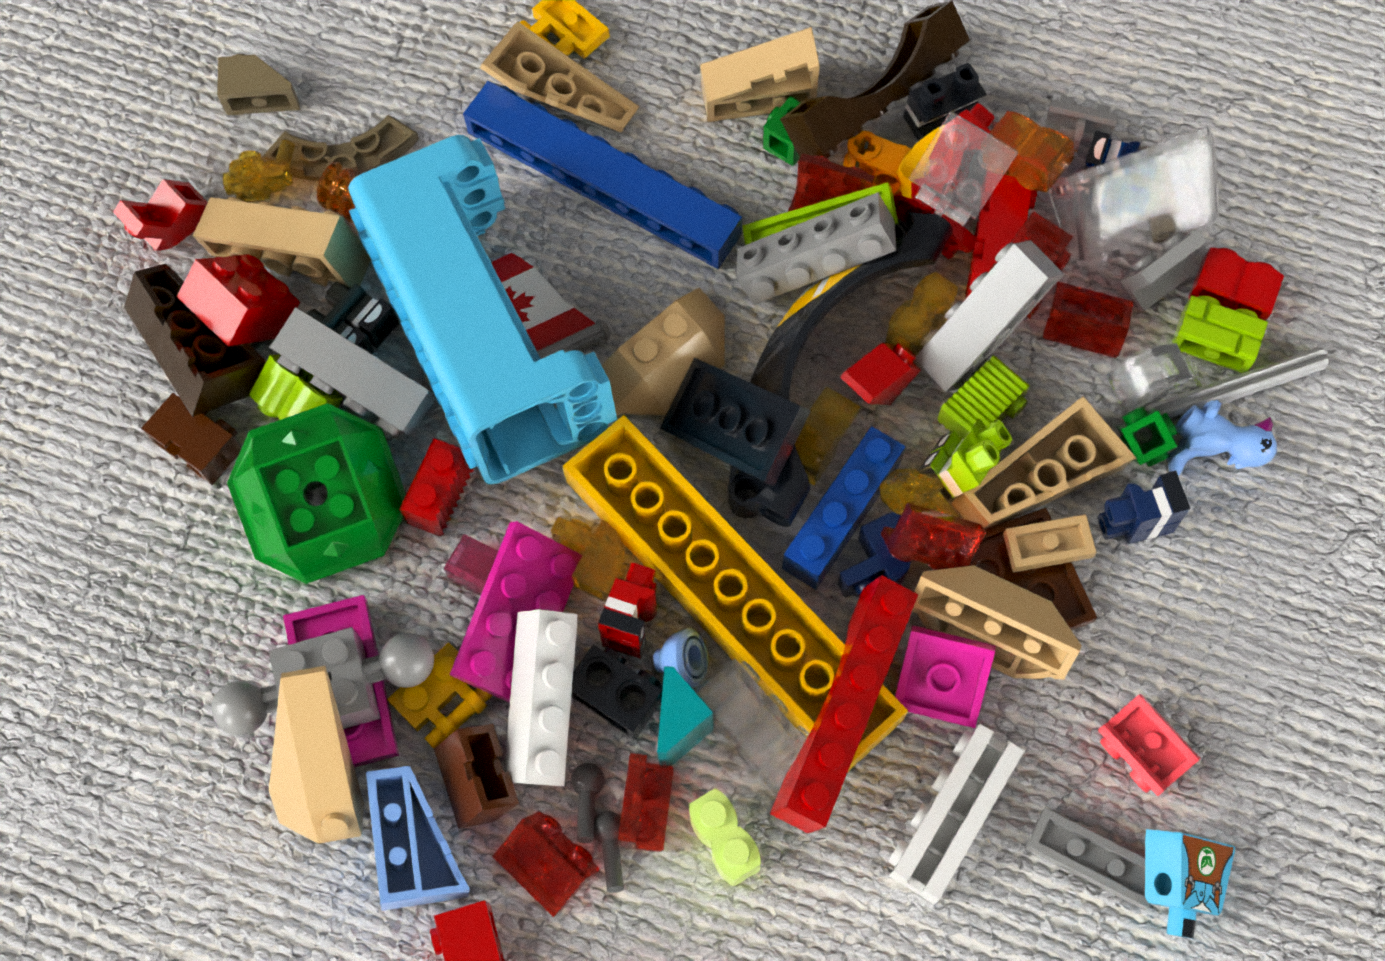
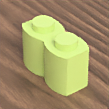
[689,788,761,886]

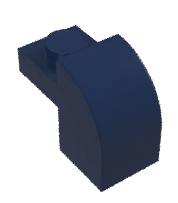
[838,509,914,598]

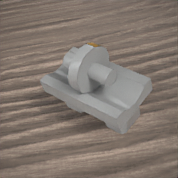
[1042,95,1118,152]

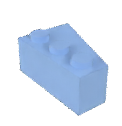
[366,766,470,911]

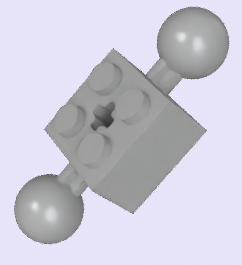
[212,627,434,735]

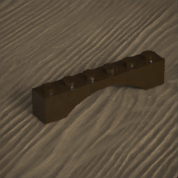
[780,1,970,160]

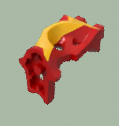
[893,103,995,259]

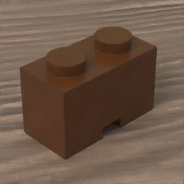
[141,393,242,485]
[434,724,519,829]

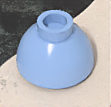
[653,628,708,687]

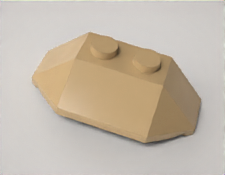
[601,287,725,416]
[912,565,1082,679]

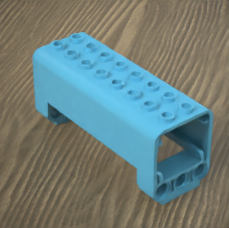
[348,135,617,484]

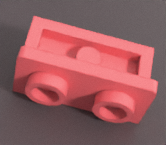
[1098,693,1201,796]

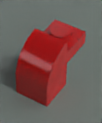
[113,179,208,251]

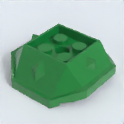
[227,403,407,584]

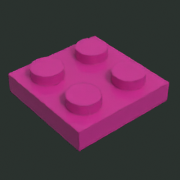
[895,625,995,728]

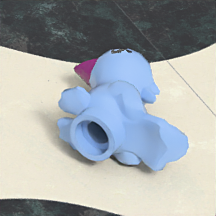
[1166,400,1277,476]

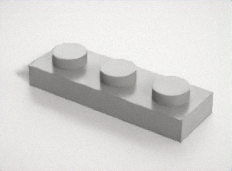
[1025,807,1151,910]

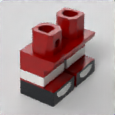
[598,563,657,659]

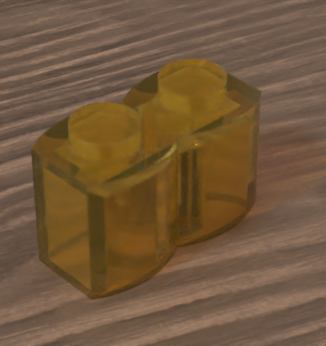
[885,272,958,356]

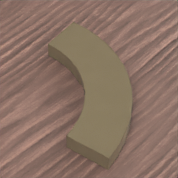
[261,115,419,181]

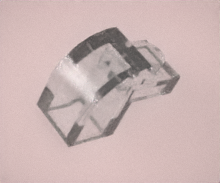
[1106,343,1202,409]

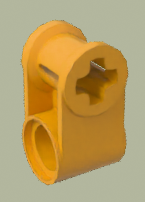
[843,131,911,195]

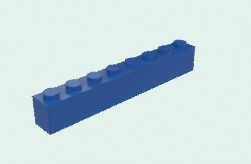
[463,81,742,269]

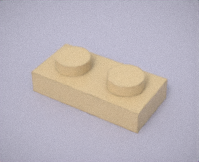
[1003,514,1097,573]

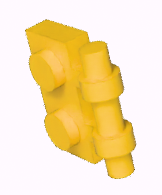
[519,0,610,59]
[387,642,493,749]

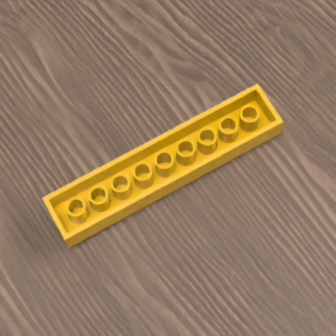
[563,415,908,772]

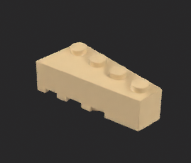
[193,197,371,288]
[951,396,1136,533]

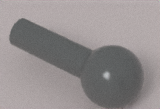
[571,763,605,843]
[594,811,625,893]

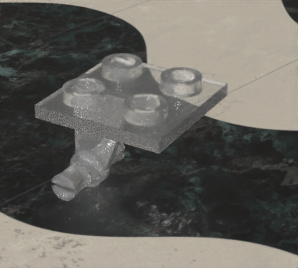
[908,111,1018,226]

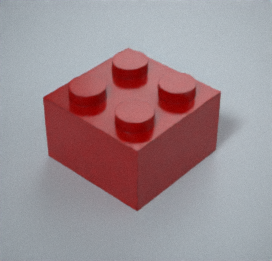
[177,254,301,346]

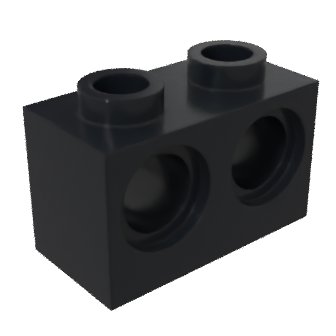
[571,644,662,740]

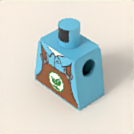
[1145,829,1235,939]

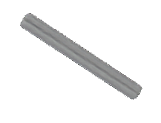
[1146,347,1330,421]

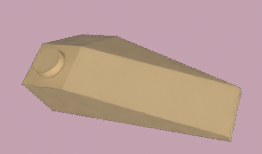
[480,21,639,132]
[269,666,364,844]

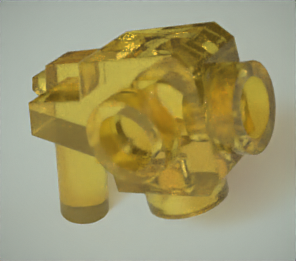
[222,140,295,203]
[880,469,960,527]

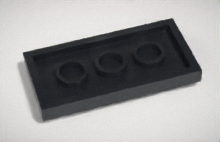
[660,357,811,486]

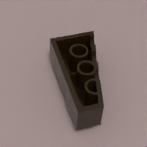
[124,263,266,417]

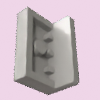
[1120,229,1207,311]

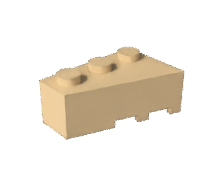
[700,27,820,122]

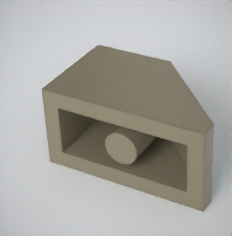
[217,54,300,115]

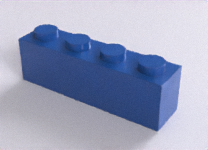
[782,426,906,590]

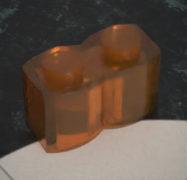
[981,111,1074,192]

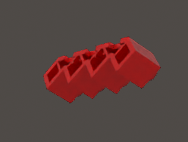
[964,121,1044,301]

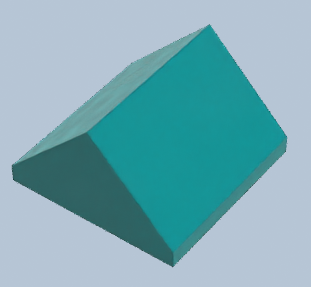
[657,666,713,769]

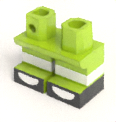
[917,418,1013,504]

